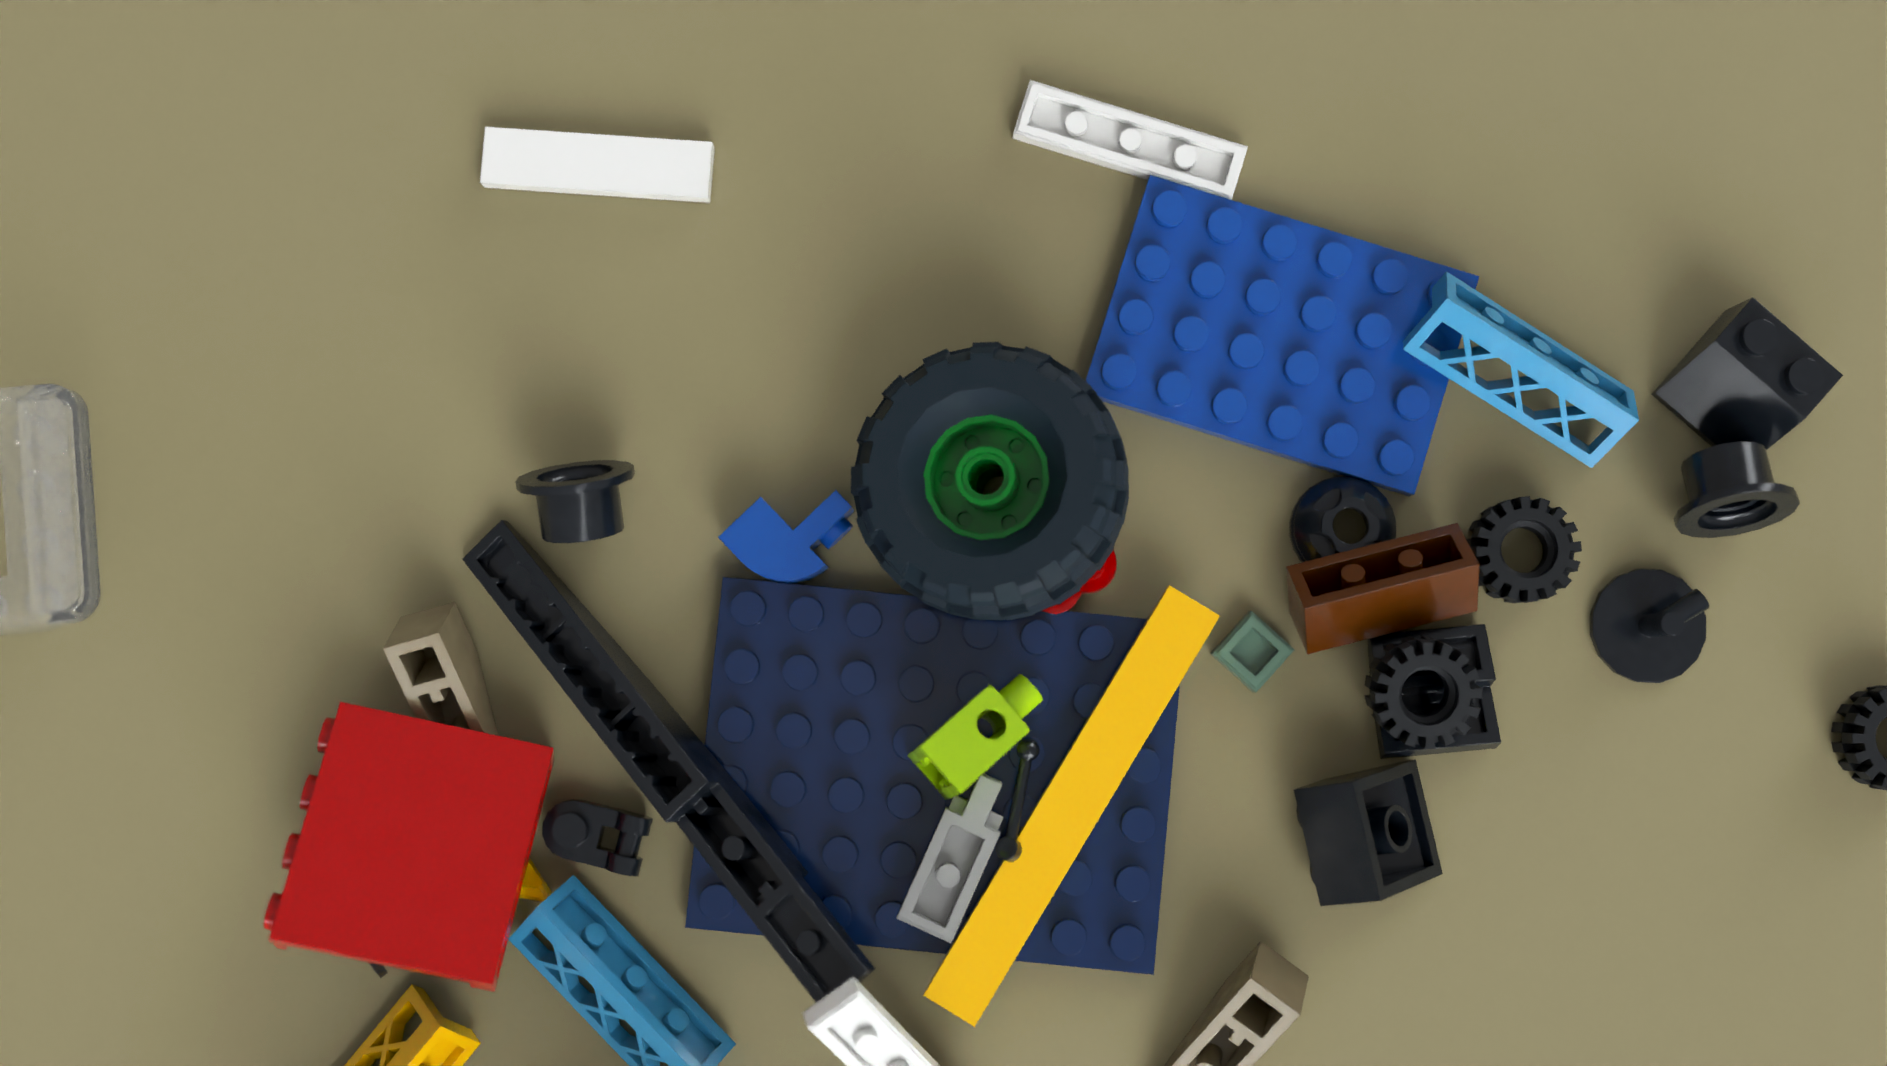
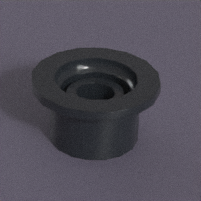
[1674,441,1800,538]
[515,460,635,543]

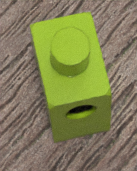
[907,674,1043,800]

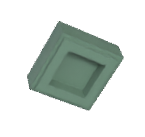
[1210,611,1295,693]

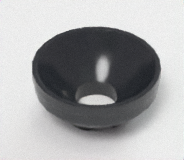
[1289,477,1396,562]

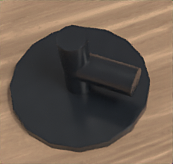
[1590,569,1709,683]

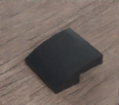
[1368,624,1501,759]

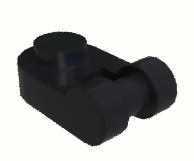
[542,799,653,877]

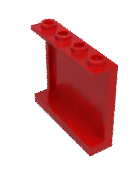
[263,701,554,992]

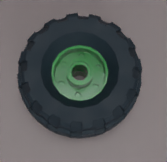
[851,342,1129,621]

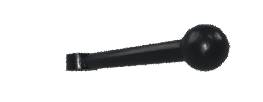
[995,738,1040,862]

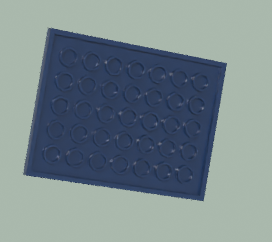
[685,577,1180,975]

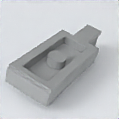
[896,773,1003,943]

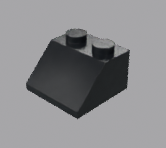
[1652,297,1843,450]
[1294,759,1443,906]

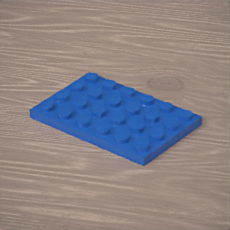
[1085,175,1479,496]

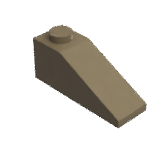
[383,601,498,735]
[1164,941,1309,1066]

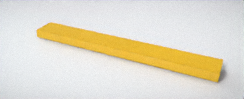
[923,585,1220,1027]

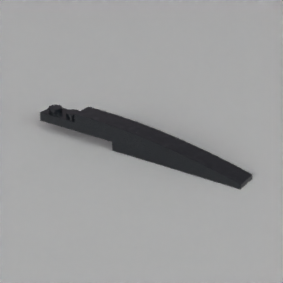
[462,520,875,1003]

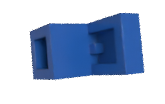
[718,490,855,584]

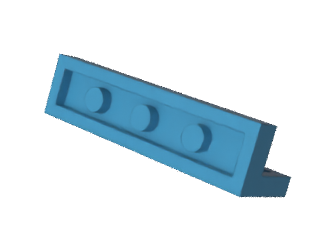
[1403,271,1639,468]
[509,875,736,1066]

